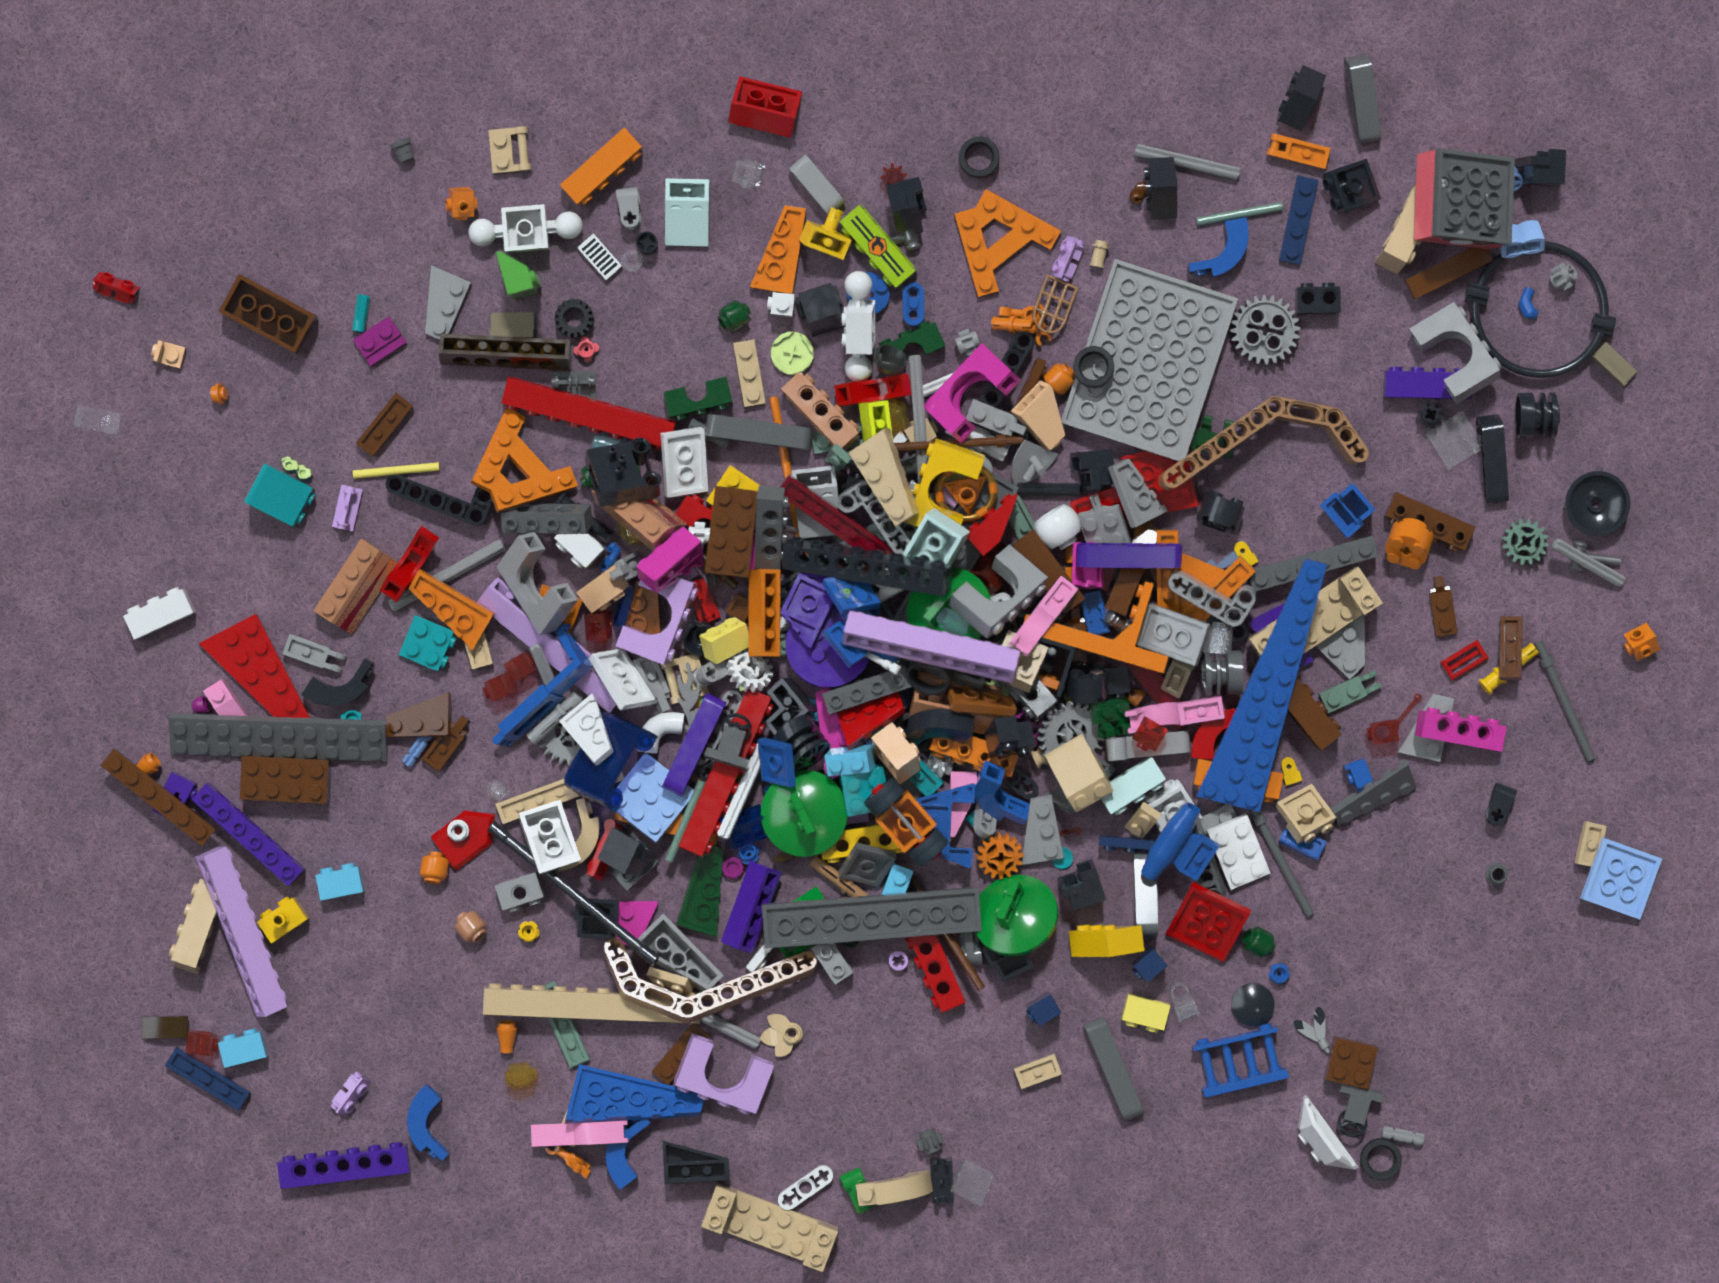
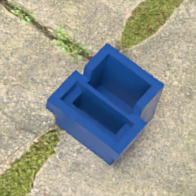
[1319,483,1375,538]

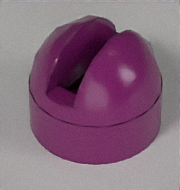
[191,695,210,714]

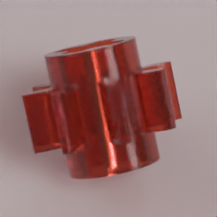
[880,163,907,188]

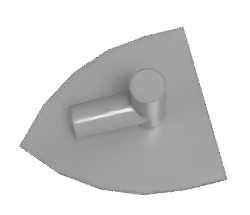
[1011,440,1058,486]

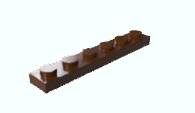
[100,748,216,846]

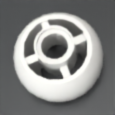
[1034,504,1081,550]

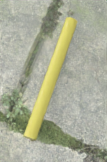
[353,462,440,479]

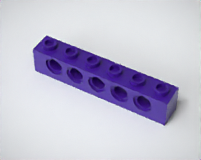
[192,782,305,886]
[277,1142,411,1189]

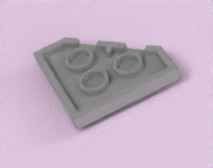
[1315,615,1365,680]

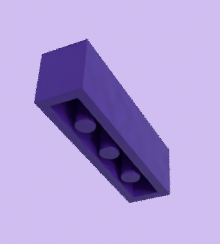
[1383,367,1472,400]
[721,860,782,953]

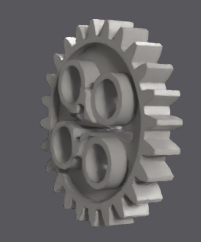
[1230,294,1300,365]

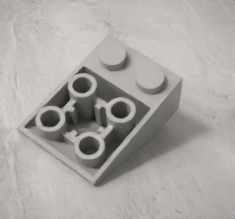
[791,465,840,539]

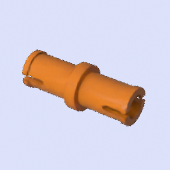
[991,316,1036,333]

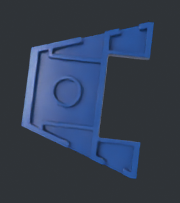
[913,783,976,868]

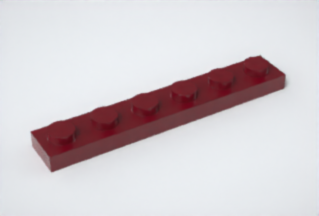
[780,474,894,554]

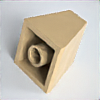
[1045,734,1114,813]

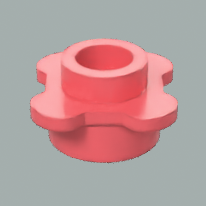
[574,336,599,362]

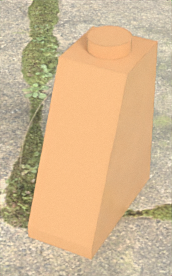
[1011,380,1065,451]

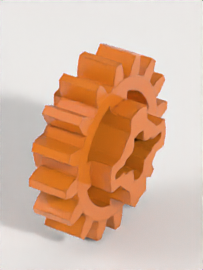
[976,832,1024,879]

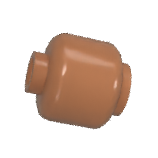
[455,911,487,943]

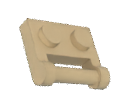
[488,126,531,174]
[661,654,709,704]

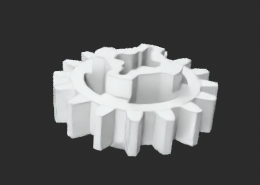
[726,648,773,693]

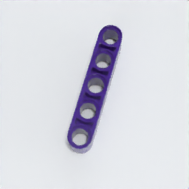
[1076,543,1182,568]
[662,693,727,797]

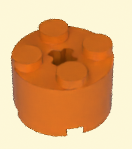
[1385,518,1434,569]

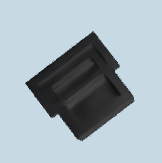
[1515,149,1566,187]
[886,177,927,234]
[795,283,845,337]
[1070,449,1114,492]
[597,827,656,876]
[1057,859,1106,911]
[575,898,619,939]
[981,946,1034,982]

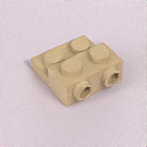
[1276,784,1336,844]

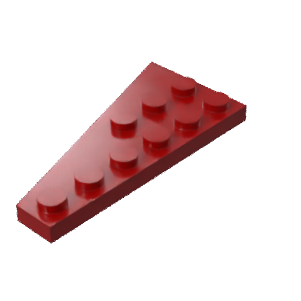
[198,614,311,718]

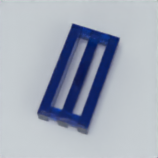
[613,586,635,628]

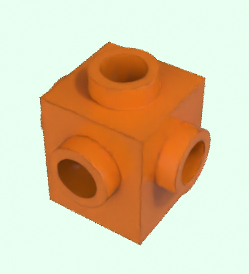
[445,187,477,220]
[1624,623,1661,662]

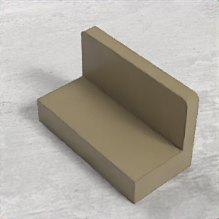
[490,312,535,338]
[1590,342,1637,387]
[1160,656,1201,698]

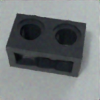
[1295,283,1341,314]

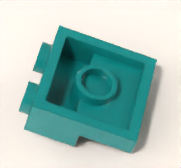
[399,615,457,671]

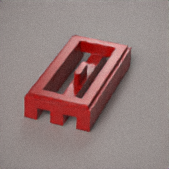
[1440,640,1489,680]

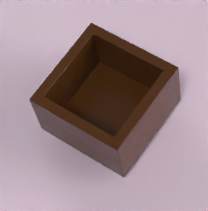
[1324,1035,1378,1089]

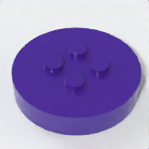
[786,603,871,690]

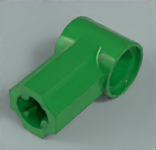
[839,1167,874,1214]

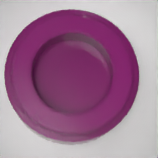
[722,857,744,879]

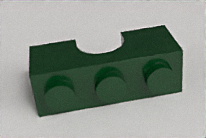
[876,320,946,355]
[663,376,733,421]

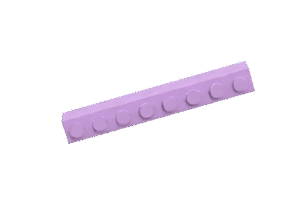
[477,577,616,713]
[842,611,1020,683]
[196,847,287,1017]

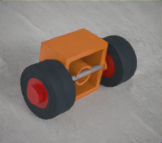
[864,778,948,867]

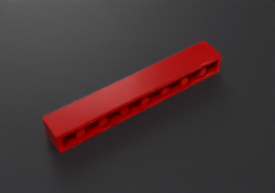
[501,376,676,450]
[678,688,774,858]

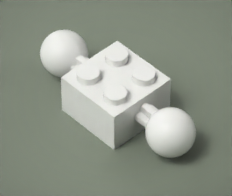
[469,204,583,253]
[842,271,875,382]

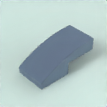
[1206,551,1238,569]

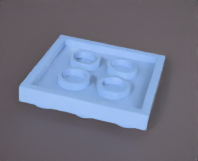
[605,752,694,843]
[1580,837,1662,919]

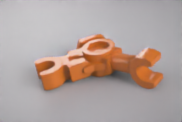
[998,303,1052,346]
[545,1145,591,1178]

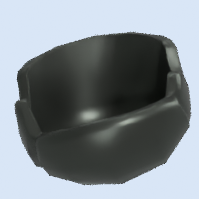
[874,344,907,376]

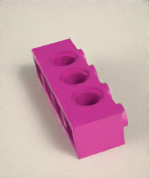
[1414,707,1507,752]

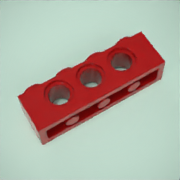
[905,935,965,1012]

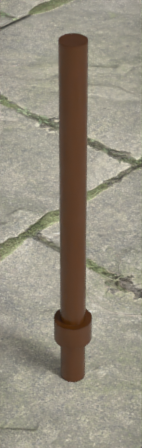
[894,434,1023,451]
[909,878,985,991]

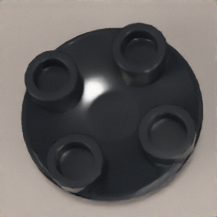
[1231,983,1275,1026]

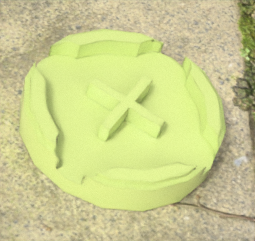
[771,332,814,375]

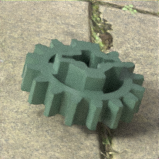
[1501,518,1549,565]

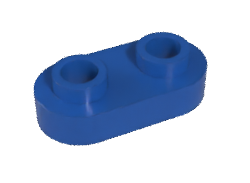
[903,282,924,326]

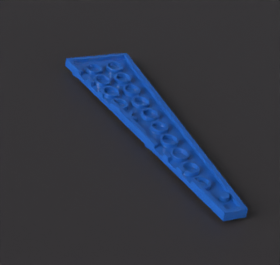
[1196,558,1327,812]

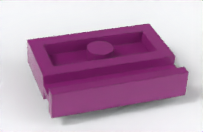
[353,316,407,366]

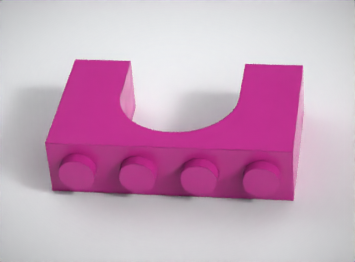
[924,343,1021,443]

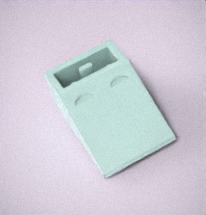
[665,178,710,247]

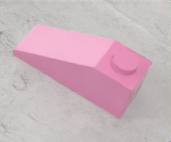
[203,679,248,716]
[950,771,978,837]

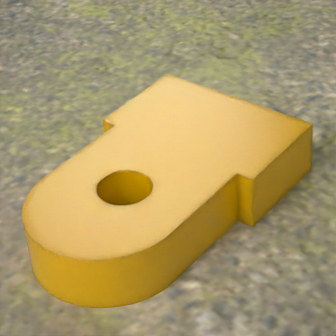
[1234,542,1259,566]
[1281,757,1303,786]

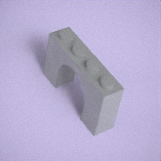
[1409,302,1502,404]
[497,532,578,635]
[949,544,1048,639]

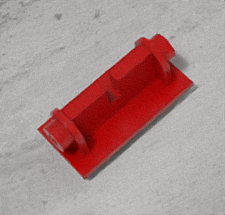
[92,272,140,304]
[691,578,721,623]

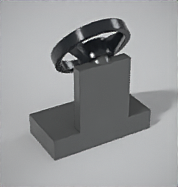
[704,713,752,770]
[1337,1083,1384,1138]

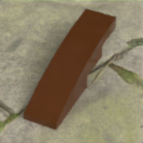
[1404,247,1493,300]
[1105,526,1157,616]

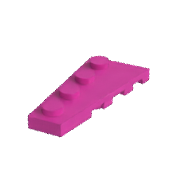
[815,689,859,779]

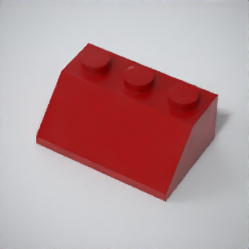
[728,76,802,138]

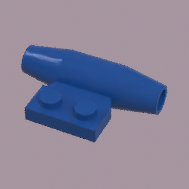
[822,610,901,668]
[1141,802,1219,881]

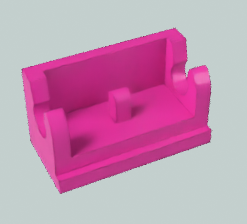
[1072,542,1104,589]

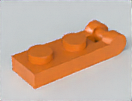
[1266,134,1331,170]

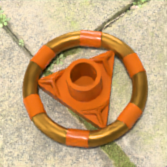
[934,465,998,522]

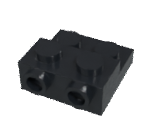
[1322,159,1381,215]

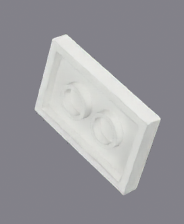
[661,427,708,498]
[589,648,656,711]
[1206,813,1270,890]

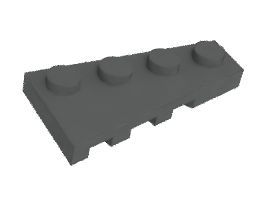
[1331,759,1416,826]

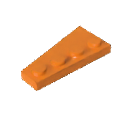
[750,205,806,294]
[408,569,494,651]

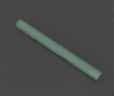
[1196,202,1283,226]
[665,780,706,862]

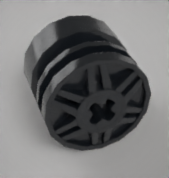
[1515,392,1560,438]
[773,715,831,772]

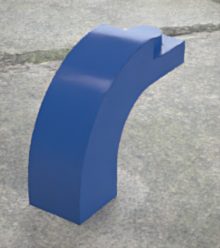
[1187,217,1249,278]
[975,760,1030,825]
[407,1083,450,1161]
[606,1119,651,1189]

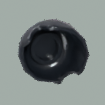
[683,622,712,656]

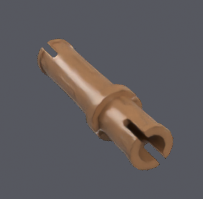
[809,855,868,897]

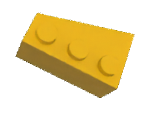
[1069,924,1144,957]

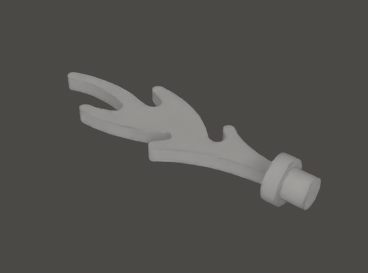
[677,663,700,733]

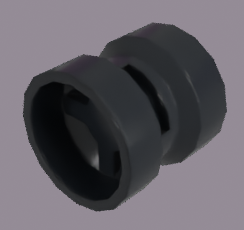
[636,231,658,254]

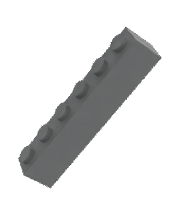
[1248,536,1378,591]

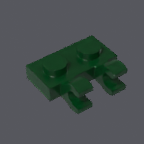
[1189,415,1234,459]
[1090,696,1131,738]

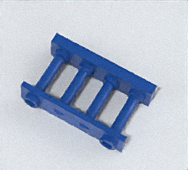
[1192,1023,1289,1097]

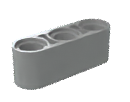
[789,154,845,215]

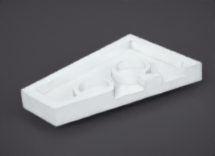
[559,694,613,766]

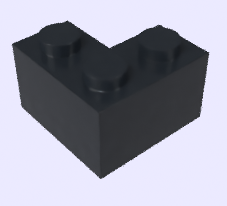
[1278,65,1326,131]
[1144,157,1178,220]
[765,678,817,735]
[984,716,1036,759]

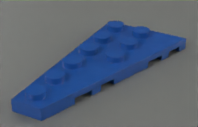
[564,1064,704,1124]

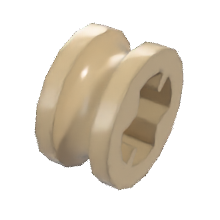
[1031,747,1048,769]

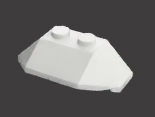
[1298,1095,1358,1170]

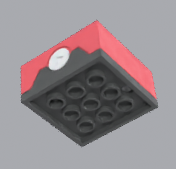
[1414,148,1515,249]

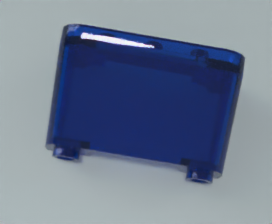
[564,712,658,813]

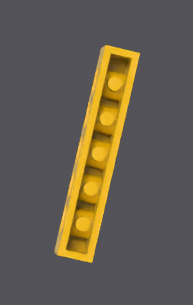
[822,824,951,863]

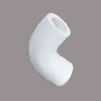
[636,712,685,754]

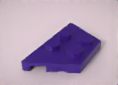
[780,573,834,649]

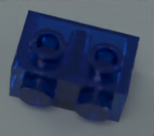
[720,804,768,850]

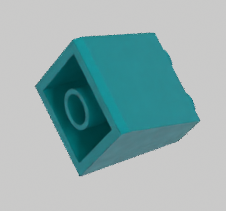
[244,464,316,527]

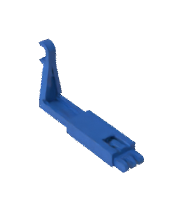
[493,623,593,747]

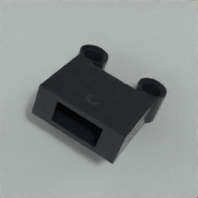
[585,437,662,507]

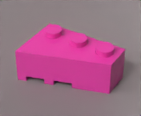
[636,527,705,593]

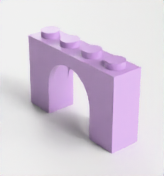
[616,576,698,665]
[674,1033,774,1115]

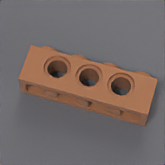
[781,372,860,450]

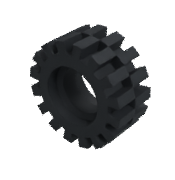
[554,298,594,338]

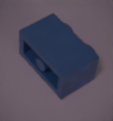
[1132,946,1168,982]
[1026,991,1061,1026]

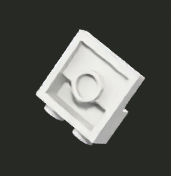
[1141,779,1202,832]

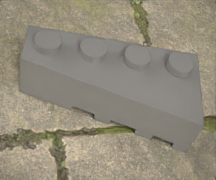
[630,914,724,992]

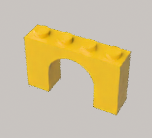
[907,438,985,527]

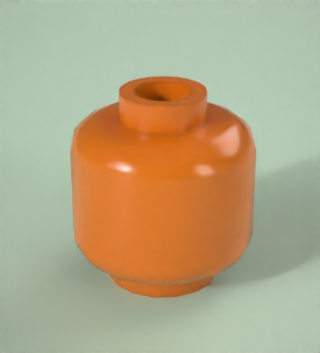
[1044,363,1075,395]
[419,851,449,884]

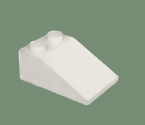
[519,800,581,874]

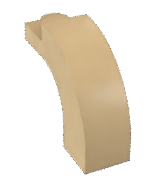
[558,797,600,872]
[856,1170,933,1206]

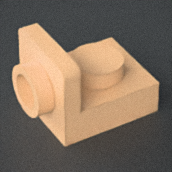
[151,340,186,369]

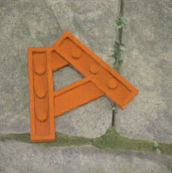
[954,189,1061,297]
[470,408,578,512]
[1156,530,1256,622]

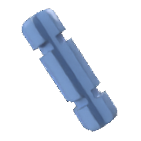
[402,737,433,767]

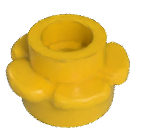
[518,921,539,942]

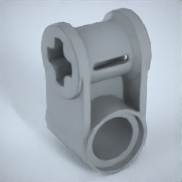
[616,187,641,230]
[692,659,729,687]

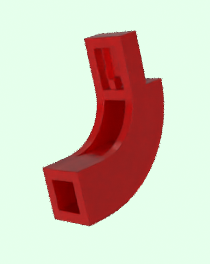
[834,373,912,406]
[379,526,439,602]
[1190,708,1236,759]

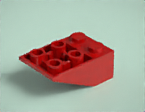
[967,493,1018,556]

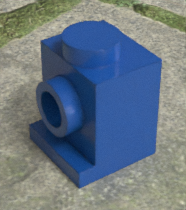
[1342,758,1374,793]

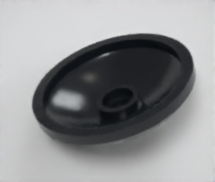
[1565,471,1631,536]

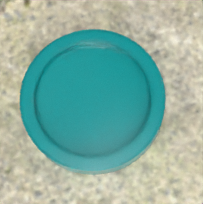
[1052,847,1073,869]

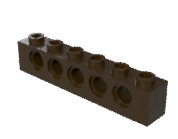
[438,334,571,371]

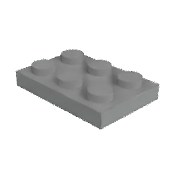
[1136,603,1211,666]

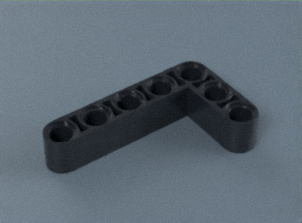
[974,331,1034,448]
[385,471,502,526]

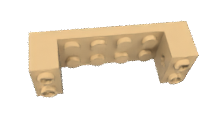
[1248,567,1382,657]
[701,1182,838,1272]

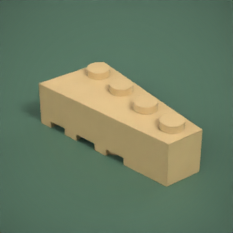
[1375,182,1421,274]

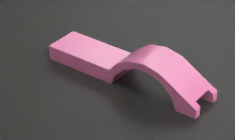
[1009,576,1078,657]
[1125,696,1225,734]
[531,1120,629,1147]

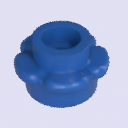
[738,844,759,865]
[1269,963,1290,984]

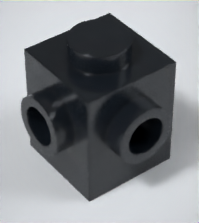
[840,473,868,507]

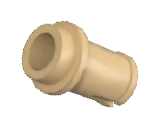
[1090,240,1109,268]

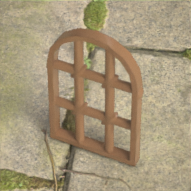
[1032,274,1078,334]

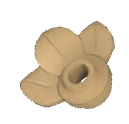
[760,1014,803,1057]

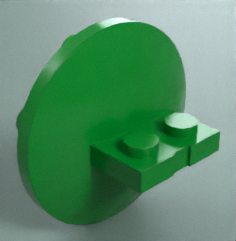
[907,568,991,640]
[761,770,848,857]
[975,875,1058,956]

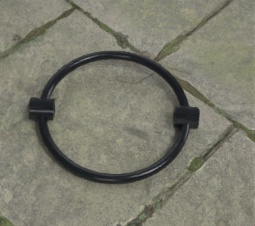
[1464,241,1616,378]

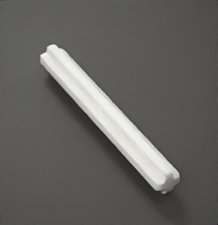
[717,743,760,839]

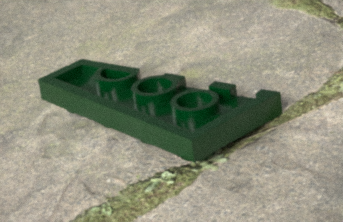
[676,845,723,937]

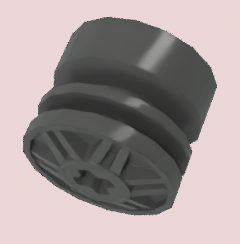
[1200,650,1243,696]

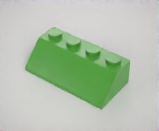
[496,251,541,300]

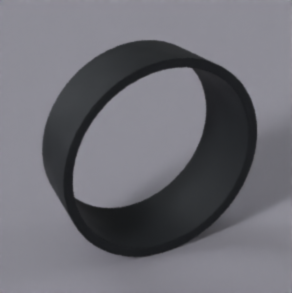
[907,660,955,695]

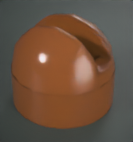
[1128,688,1146,707]

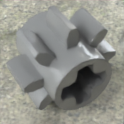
[1550,262,1577,291]
[955,329,980,356]

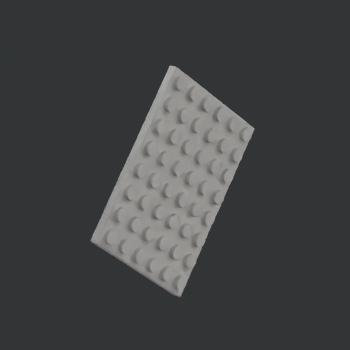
[1061,259,1238,462]

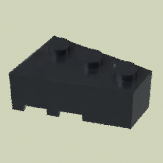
[662,1140,730,1185]

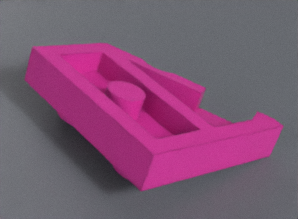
[617,901,658,945]

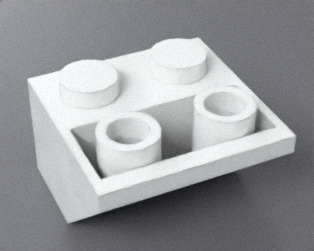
[554,534,606,568]

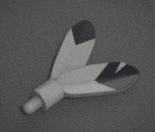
[1293,1007,1330,1054]

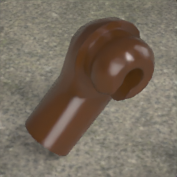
[1129,181,1149,204]

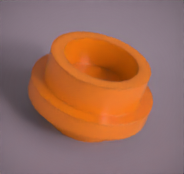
[210,383,228,405]

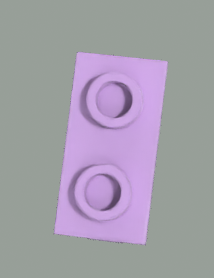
[1051,236,1084,282]
[332,485,363,531]
[331,1071,372,1116]

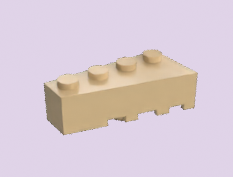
[849,428,919,526]
[169,879,218,974]

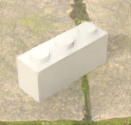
[123,587,196,640]

